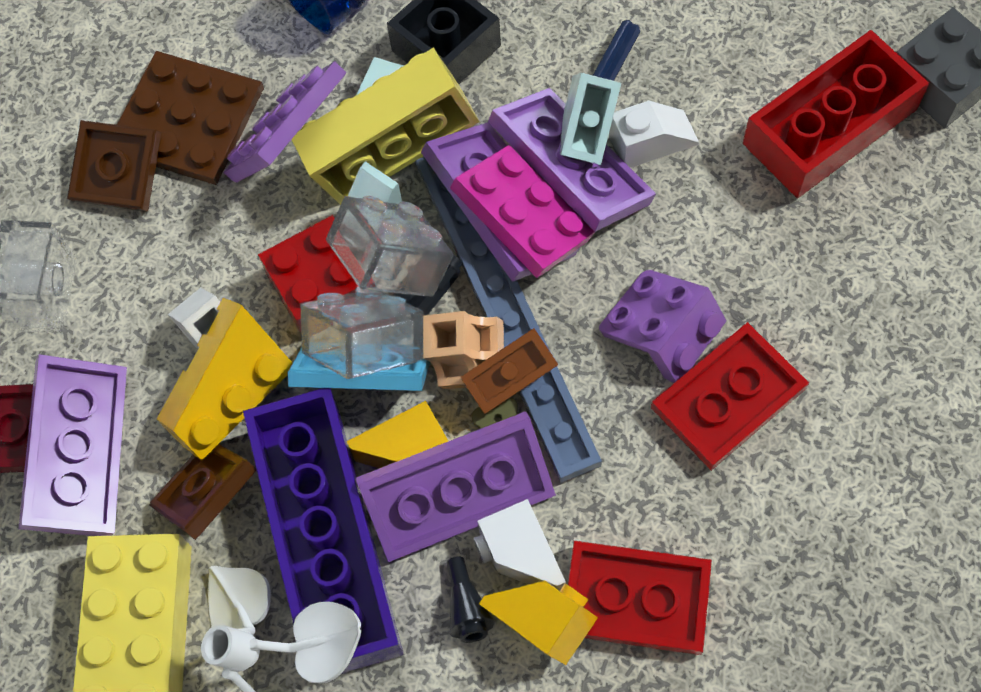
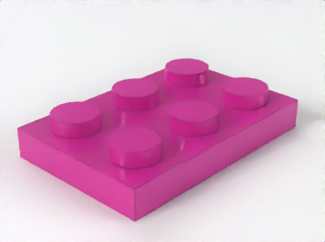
[450,145,595,278]

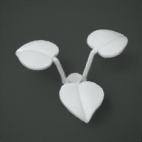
[201,566,361,692]

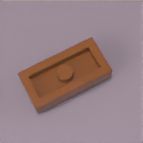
[460,328,559,414]

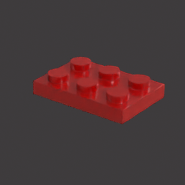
[651,322,809,471]
[568,541,712,655]

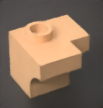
[423,311,504,389]

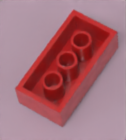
[742,30,929,199]

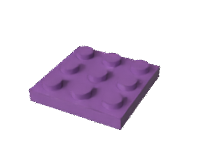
[223,61,347,183]

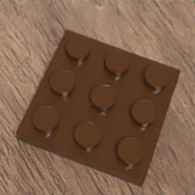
[117,51,264,185]

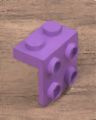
[599,270,727,383]

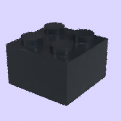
[387,0,501,84]

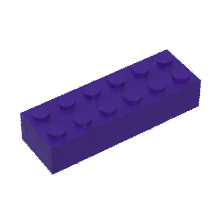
[243,388,404,674]

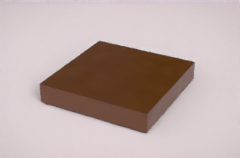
[67,120,161,212]
[149,444,257,540]

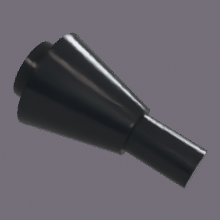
[446,556,495,643]

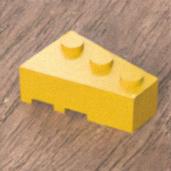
[157,298,293,460]

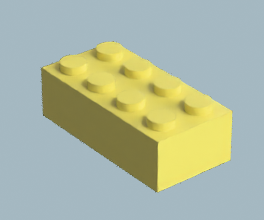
[291,48,480,205]
[73,534,192,692]

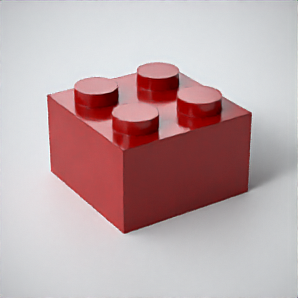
[258,215,378,340]

